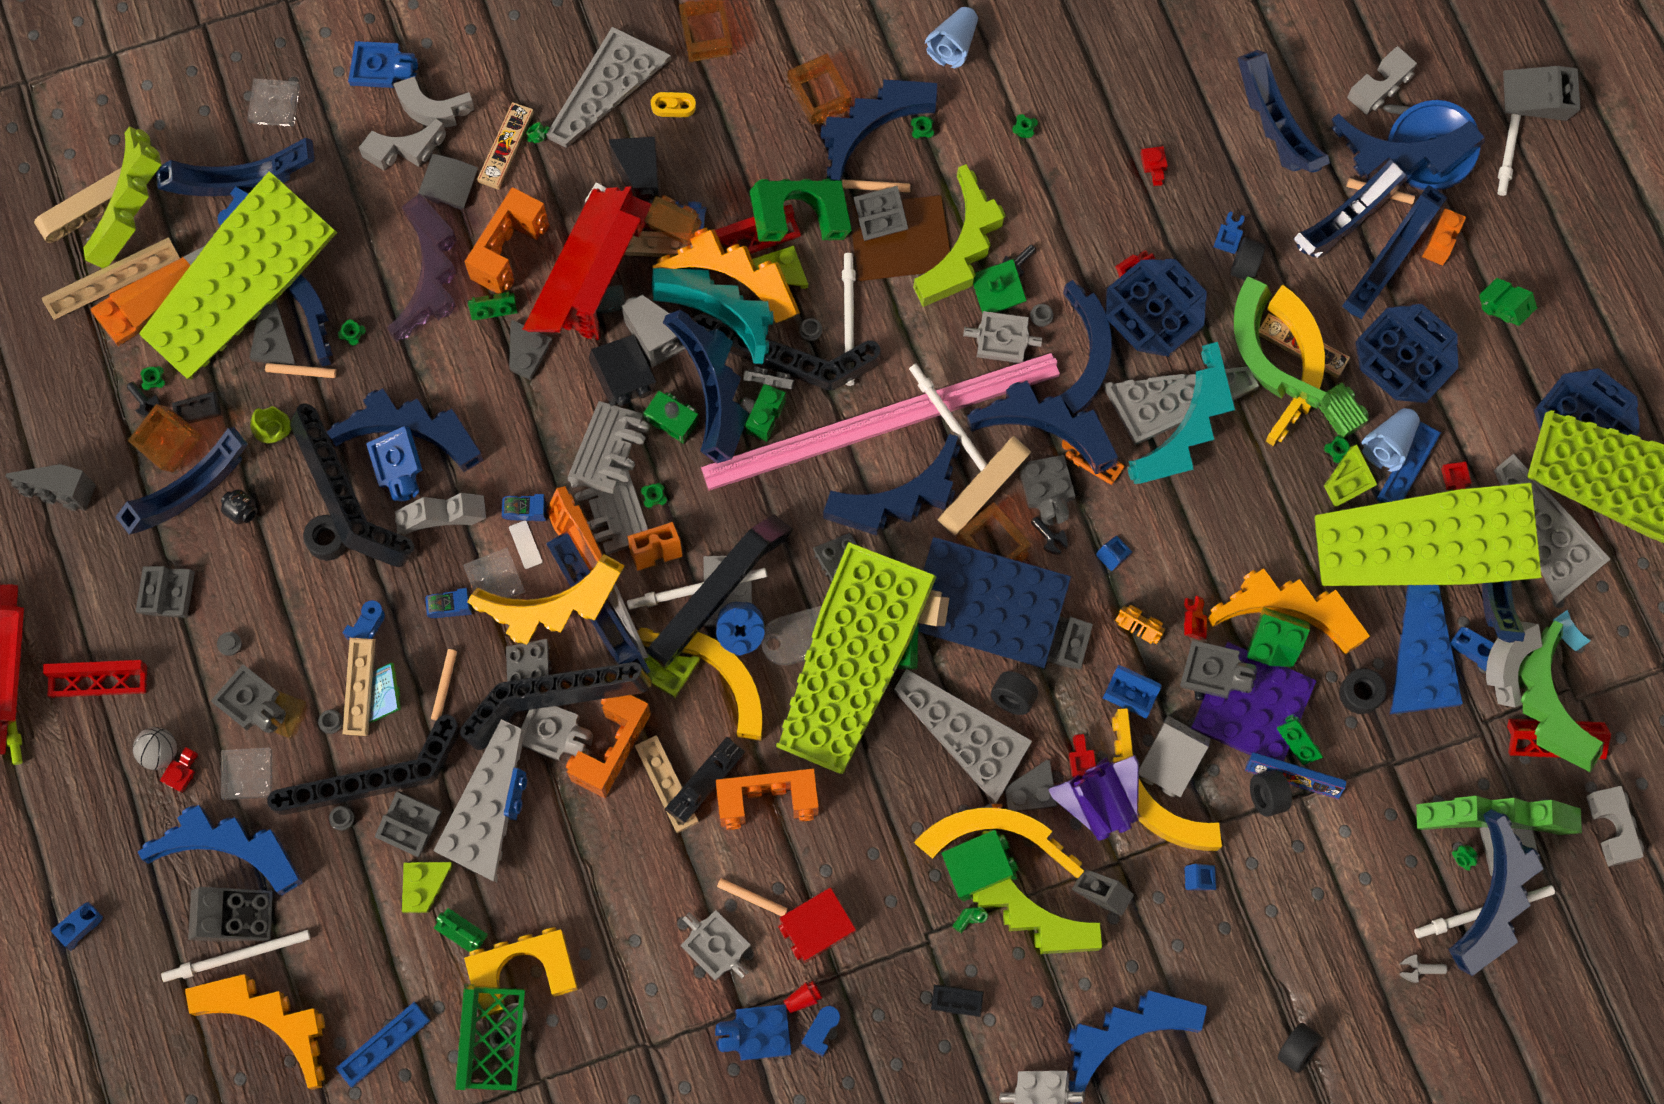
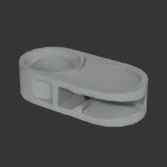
[490,1003,528,1051]

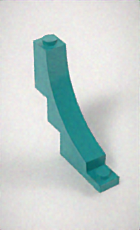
[1128,342,1235,484]

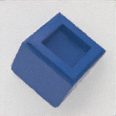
[1096,536,1133,571]
[1185,864,1216,890]

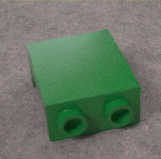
[941,830,1018,902]

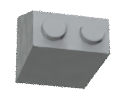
[622,295,686,367]
[1139,716,1210,797]

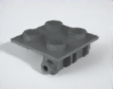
[813,533,858,582]
[506,639,551,681]

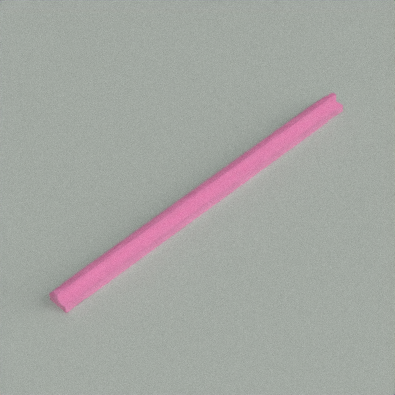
[701,353,1060,491]

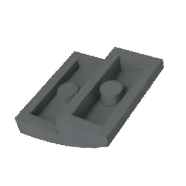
[418,154,478,210]
[854,186,908,241]
[136,566,195,618]
[1047,616,1093,670]
[375,791,442,857]

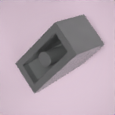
[1072,869,1134,916]

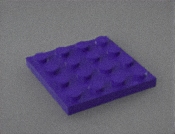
[1191,642,1316,761]

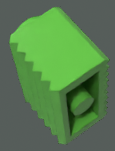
[1319,383,1369,438]

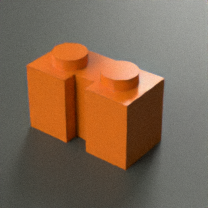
[1422,208,1466,266]
[627,522,682,571]

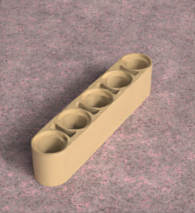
[34,167,122,243]
[937,436,1031,536]

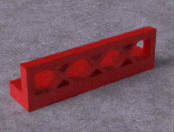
[715,204,801,254]
[43,660,147,698]
[1507,719,1611,759]

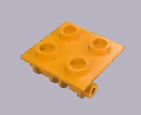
[1115,605,1165,645]

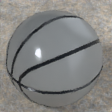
[133,727,177,770]

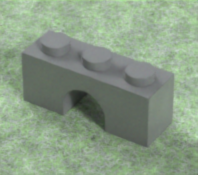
[1347,46,1417,115]
[1586,786,1644,867]

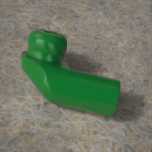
[952,907,988,934]

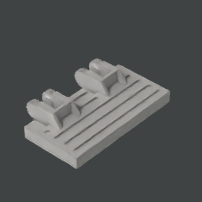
[568,401,650,494]
[570,466,648,555]

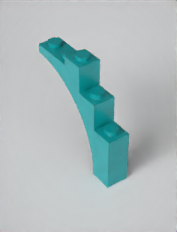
[651,268,773,364]

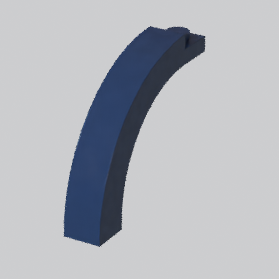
[1061,280,1112,418]
[116,427,248,535]

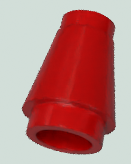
[784,981,823,1013]

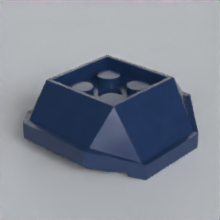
[1106,259,1207,357]
[1355,304,1458,403]
[1534,368,1640,436]

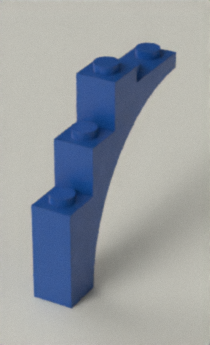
[138,805,303,896]
[1068,990,1207,1104]

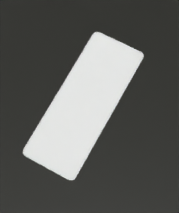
[509,521,542,569]

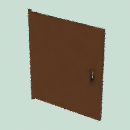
[848,195,950,282]

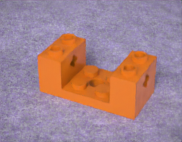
[464,187,549,294]
[566,695,651,798]
[716,769,818,830]

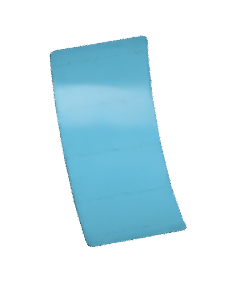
[1553,610,1591,651]

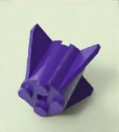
[1048,755,1139,841]

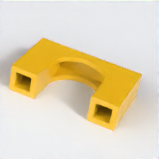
[464,927,578,1018]

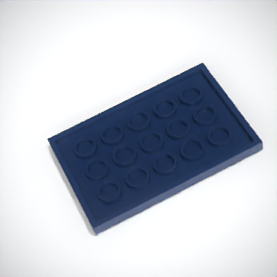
[918,537,1071,669]

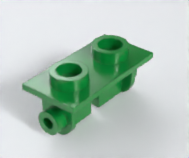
[468,291,517,321]
[1277,714,1323,765]
[434,908,488,952]

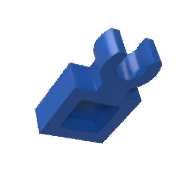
[1213,211,1244,254]

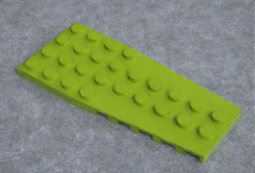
[139,171,338,380]
[1528,410,1664,543]
[1314,483,1542,586]
[776,542,936,774]

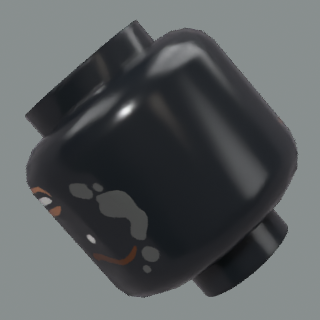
[221,489,257,524]

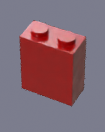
[778,887,856,963]

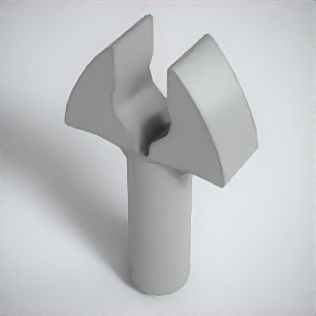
[1399,955,1447,983]

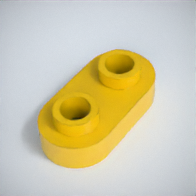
[651,92,696,117]

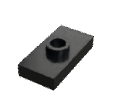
[172,391,222,427]
[931,984,984,1017]

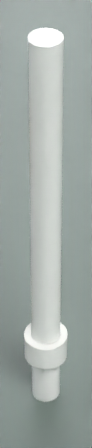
[1497,114,1521,196]
[842,253,856,386]
[909,363,987,471]
[627,568,767,609]
[1414,885,1555,938]
[161,930,311,982]

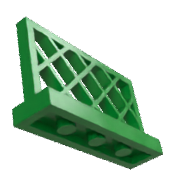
[455,984,525,1091]

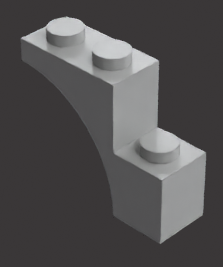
[359,119,446,171]
[395,493,486,535]

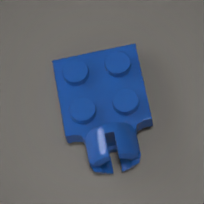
[348,41,418,88]
[366,426,423,501]
[715,1004,791,1061]

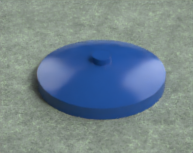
[1388,100,1481,191]

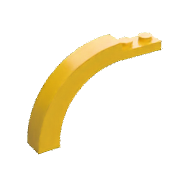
[1265,285,1325,446]
[631,628,763,741]
[1111,709,1222,851]
[913,808,1084,878]

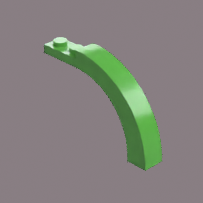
[1234,277,1331,410]

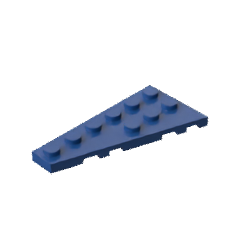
[1390,585,1463,715]

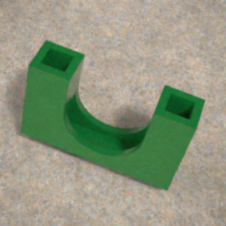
[749,179,851,241]

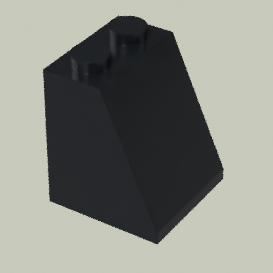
[609,137,660,207]

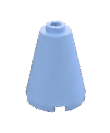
[925,7,978,68]
[1361,408,1420,472]

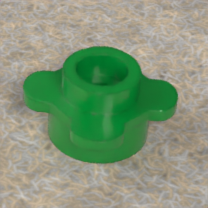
[1012,114,1038,138]
[911,116,934,139]
[526,122,550,143]
[338,319,366,346]
[140,366,165,390]
[1324,436,1350,463]
[641,483,667,508]
[1452,845,1478,871]

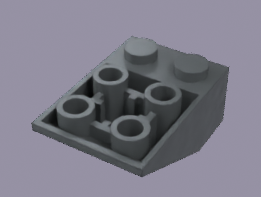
[1503,66,1580,121]
[5,464,96,511]
[188,887,273,941]

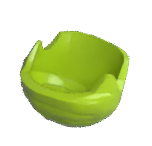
[250,406,291,444]

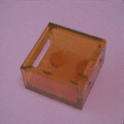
[644,195,702,247]
[128,404,202,473]

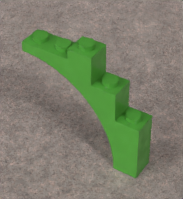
[1518,620,1603,772]
[1416,796,1582,835]

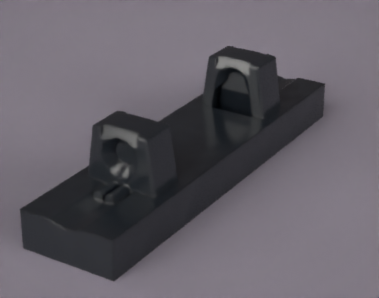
[665,737,745,825]

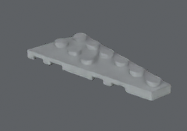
[546,27,671,148]
[1103,366,1259,445]
[1494,454,1610,604]
[894,669,1032,804]
[433,719,525,883]

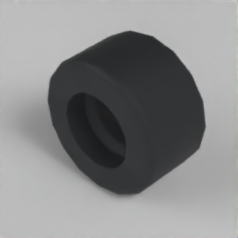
[1230,237,1266,280]
[303,515,347,561]
[1339,668,1386,714]
[991,671,1038,715]
[1250,769,1292,817]
[1278,1023,1323,1073]

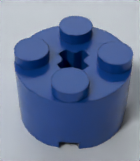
[716,601,765,656]

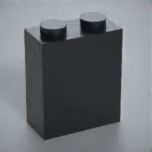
[589,335,656,406]

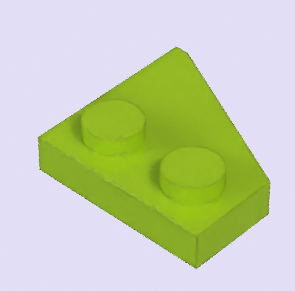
[752,246,808,289]
[1324,445,1377,507]
[644,654,700,698]
[402,862,452,913]

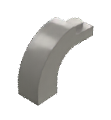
[394,76,475,127]
[1486,621,1542,707]

